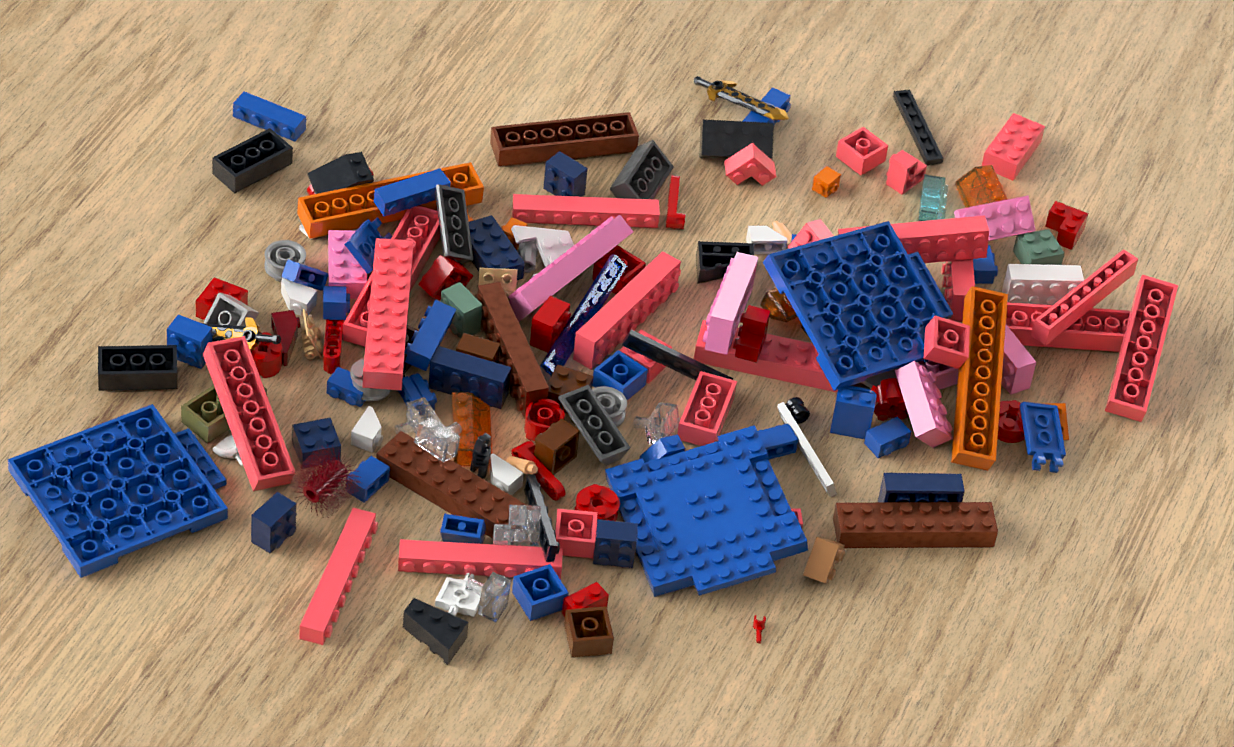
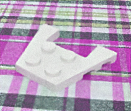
[511,225,574,278]

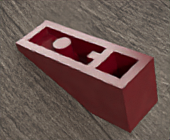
[271,310,301,367]

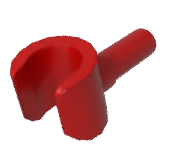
[753,615,766,644]

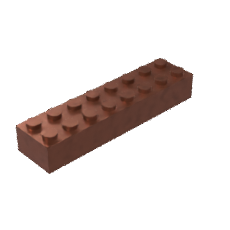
[490,112,639,167]
[475,282,549,419]
[376,431,529,545]
[833,502,998,548]

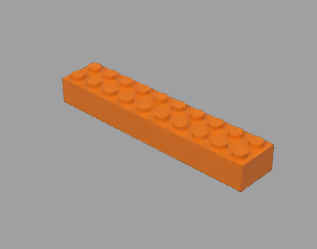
[297,162,484,239]
[951,286,1008,471]

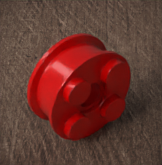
[997,400,1025,443]
[574,484,620,528]

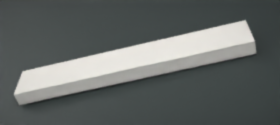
[777,402,836,497]

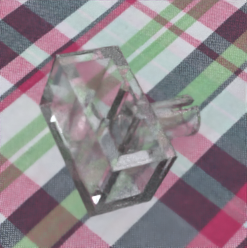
[395,397,442,445]
[633,402,680,444]
[414,417,462,462]
[465,572,511,622]

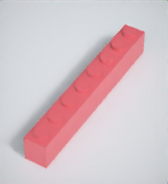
[512,194,660,228]
[1031,249,1138,346]
[299,508,378,645]
[398,539,562,580]

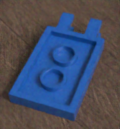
[344,218,392,274]
[1019,402,1066,473]

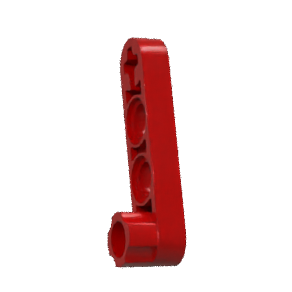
[666,175,686,229]
[323,319,344,374]
[511,441,566,501]

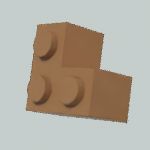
[803,537,846,583]

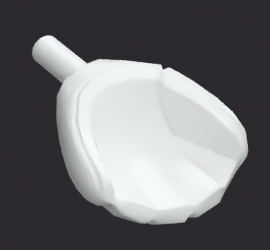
[213,435,243,466]

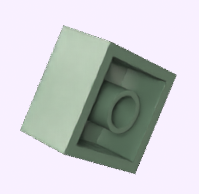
[1013,229,1065,265]
[440,282,482,339]

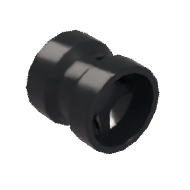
[785,397,810,424]

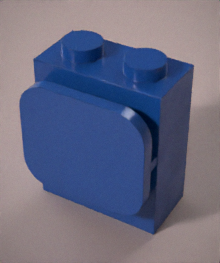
[830,386,877,439]

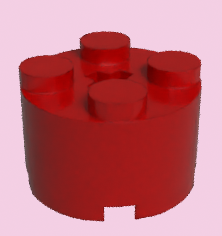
[251,332,283,378]
[871,378,908,421]
[524,399,565,441]

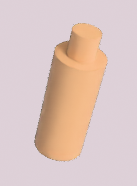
[772,221,792,249]
[506,456,538,475]

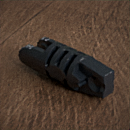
[470,433,492,479]

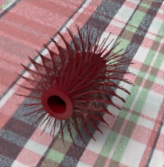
[288,445,362,518]

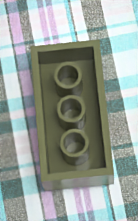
[181,385,267,443]

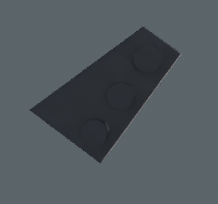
[696,241,754,284]
[403,598,469,666]

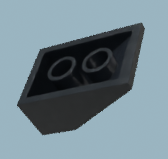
[307,152,374,194]

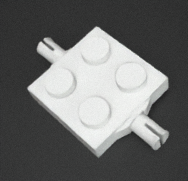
[435,573,486,617]

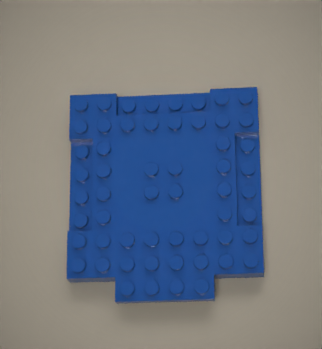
[763,221,953,390]
[8,404,228,578]
[605,425,808,597]

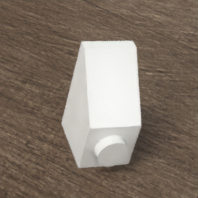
[746,226,787,254]
[281,278,317,317]
[351,406,383,453]
[489,453,524,496]

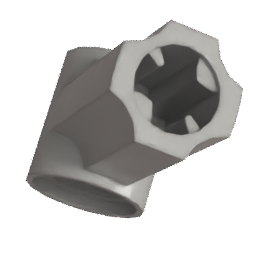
[519,240,538,273]

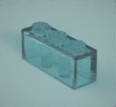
[918,174,948,222]

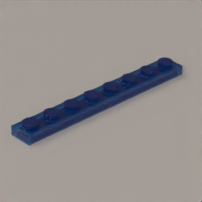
[540,254,628,376]

